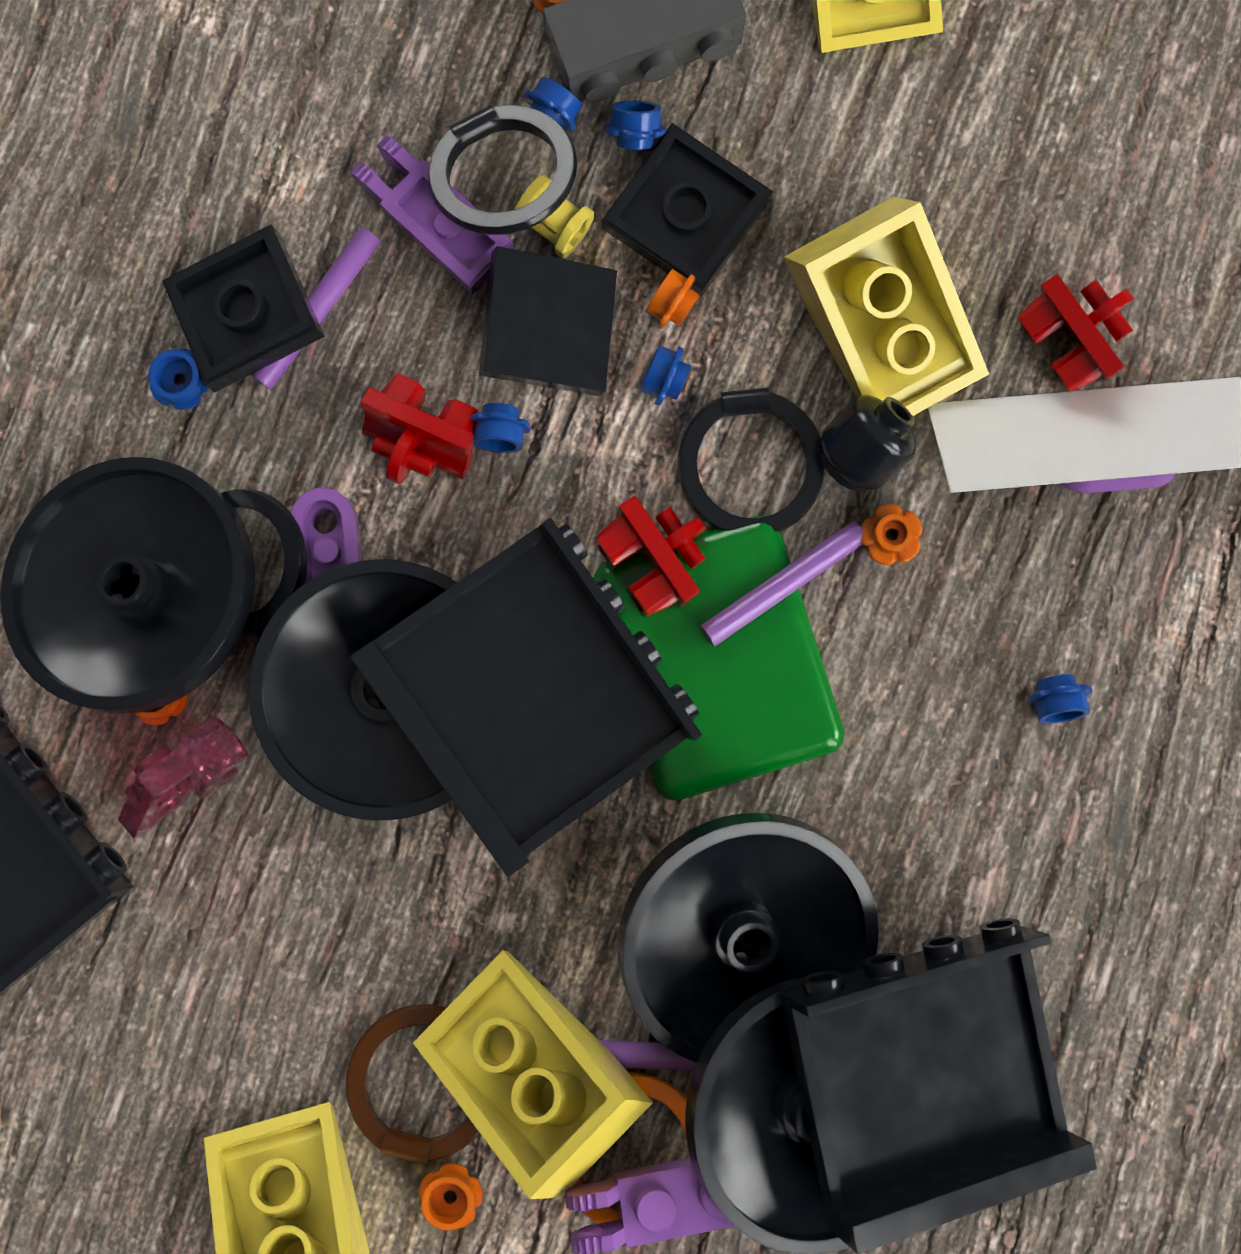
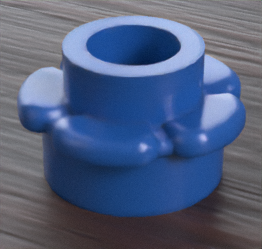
[524,77,582,131]
[605,100,666,150]
[640,345,691,405]
[148,349,210,410]
[471,403,531,453]
[1028,674,1093,724]

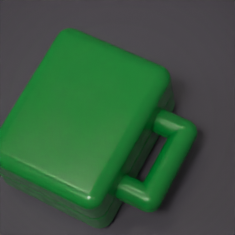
[593,516,844,801]

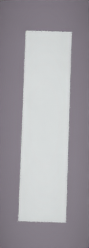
[928,377,1241,493]

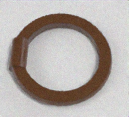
[346,1004,480,1165]

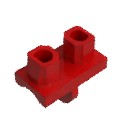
[1017,273,1135,392]
[360,373,478,484]
[594,496,707,618]

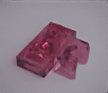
[118,716,249,839]

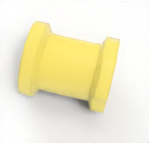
[515,175,594,259]

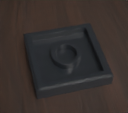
[601,123,773,297]
[162,224,325,392]
[479,246,617,396]

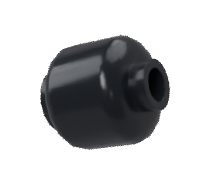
[821,395,916,490]

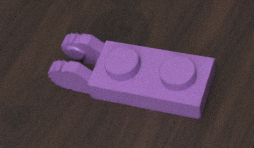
[350,135,514,295]
[565,1158,734,1254]

